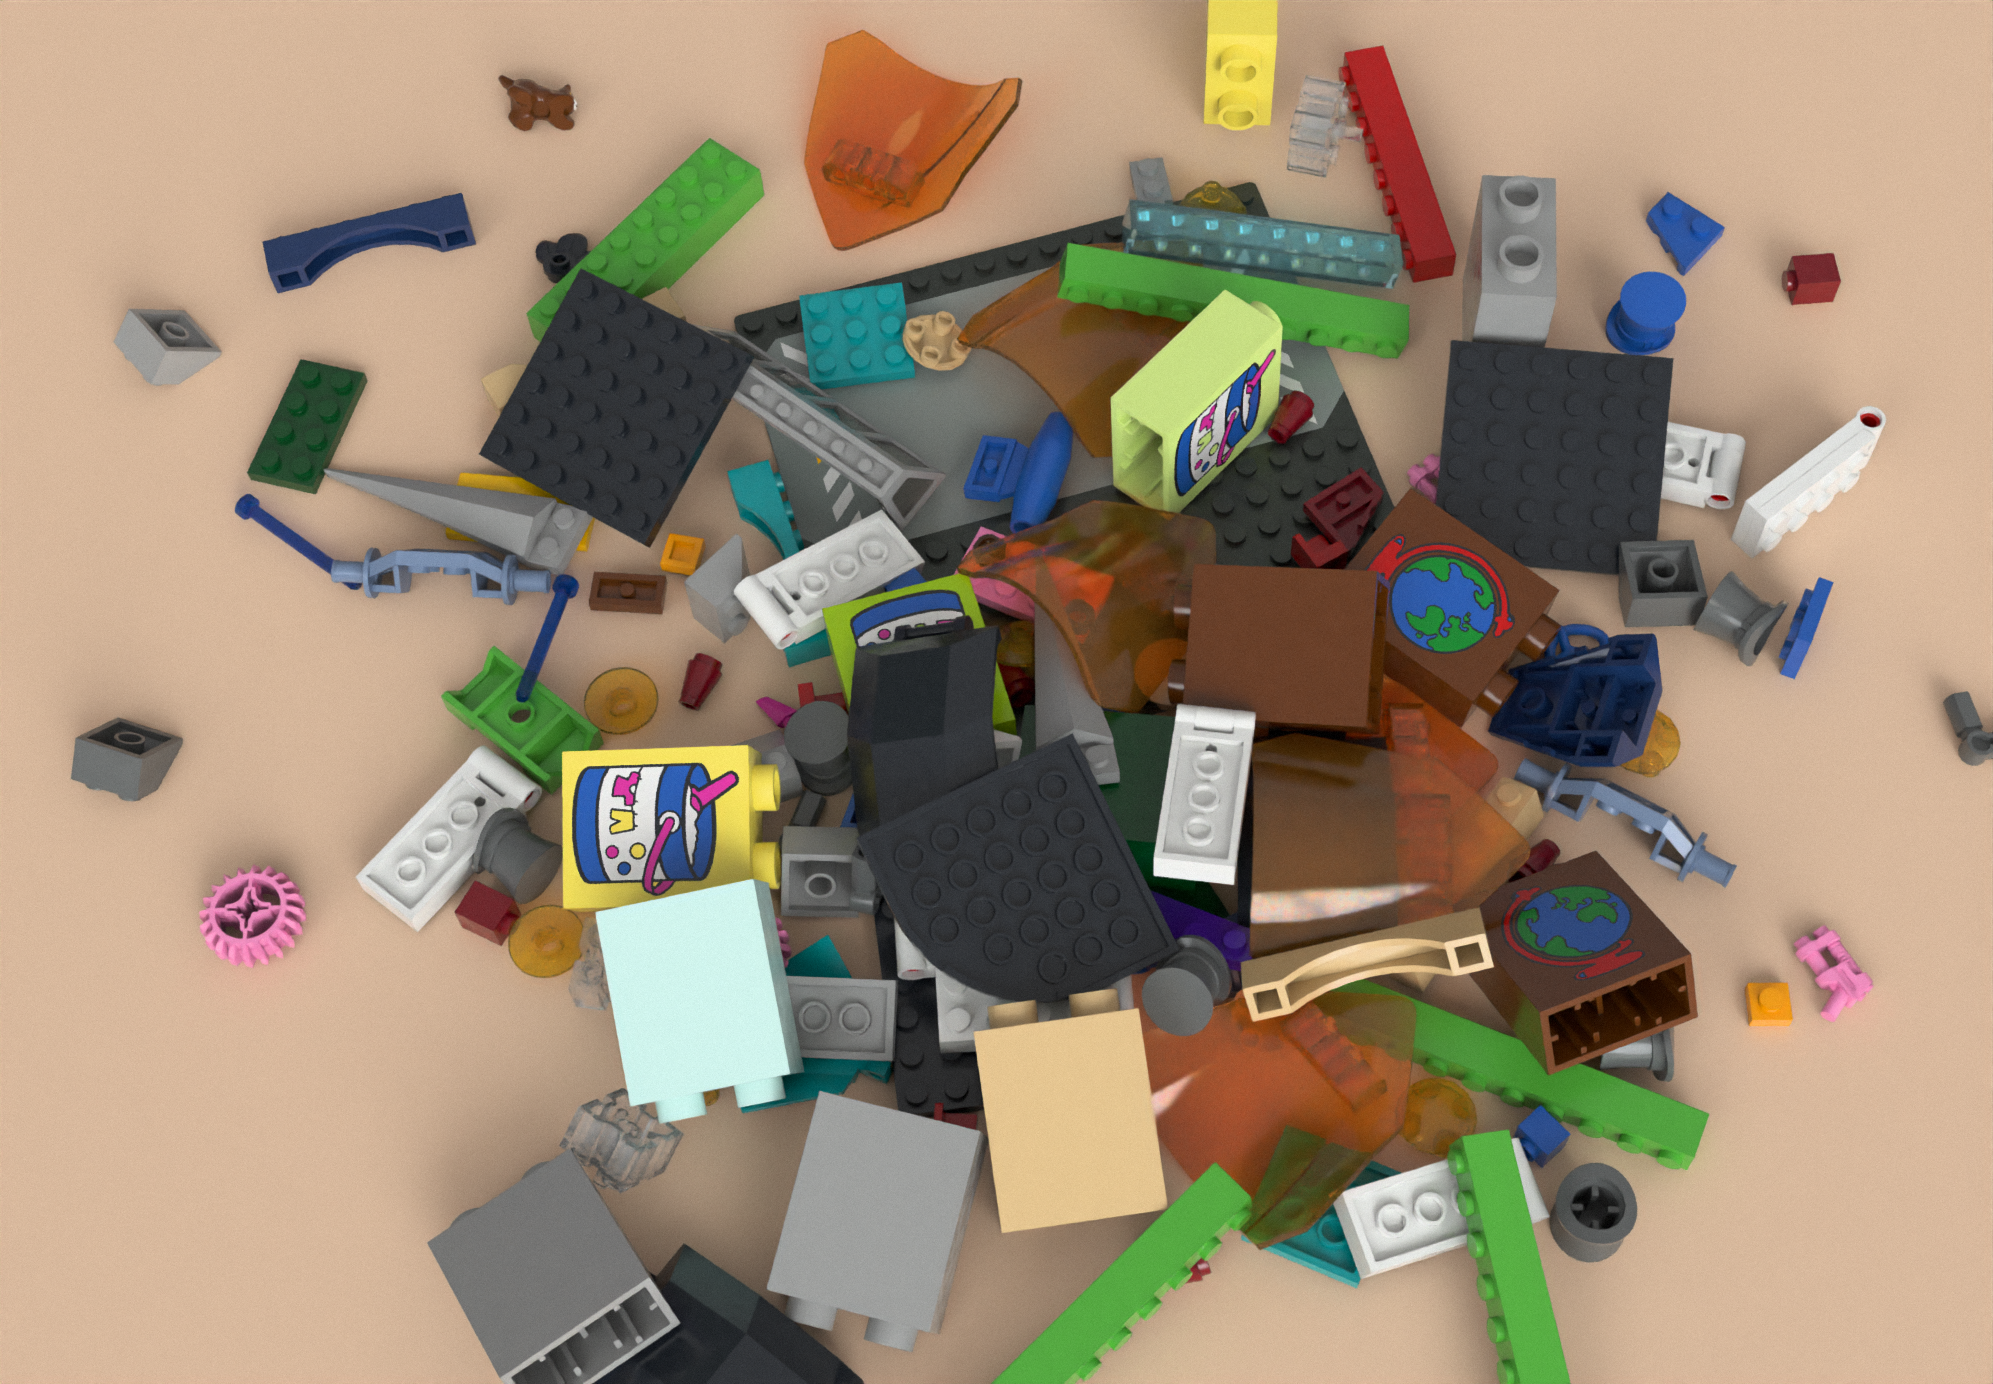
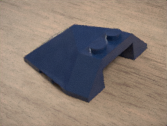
[1488,633,1663,767]

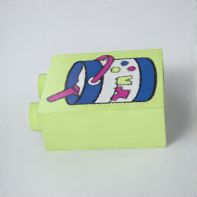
[1111,290,1283,523]

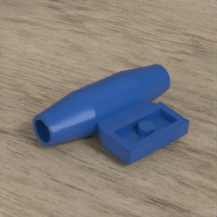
[963,412,1075,539]

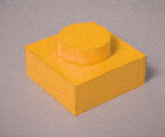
[660,533,706,576]
[1745,983,1793,1026]

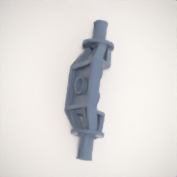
[331,548,551,605]
[1514,758,1737,888]

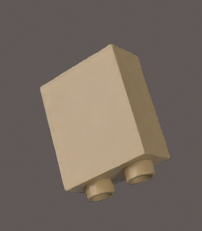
[974,988,1168,1233]

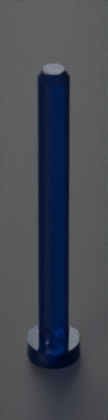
[235,494,362,590]
[515,574,579,703]

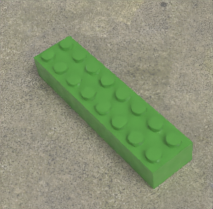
[526,138,765,342]

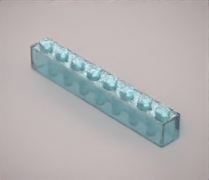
[1122,199,1403,289]

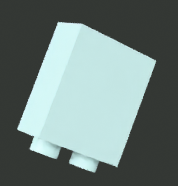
[595,879,804,1124]

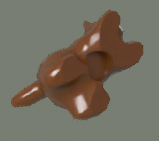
[498,75,578,131]

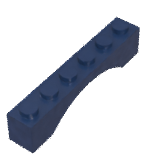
[262,193,476,293]

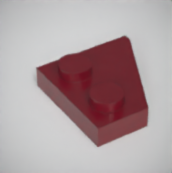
[1303,467,1384,558]

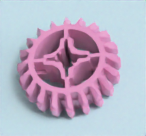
[199,864,307,968]

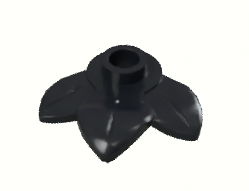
[535,233,591,283]

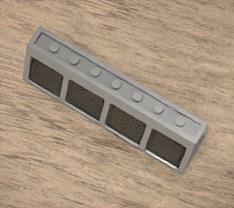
[692,324,946,531]

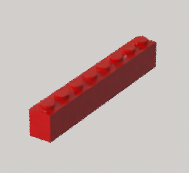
[1338,45,1457,283]

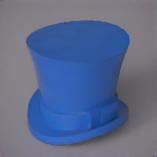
[1605,272,1686,355]

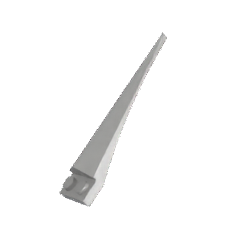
[323,468,593,576]
[1034,547,1120,785]

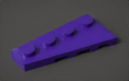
[1150,890,1258,971]

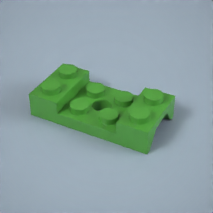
[441,646,604,795]

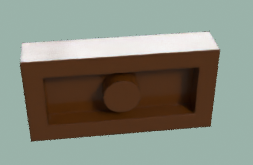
[589,572,668,614]

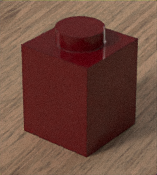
[1782,253,1841,305]
[454,881,522,946]

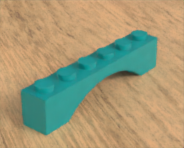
[727,460,831,667]

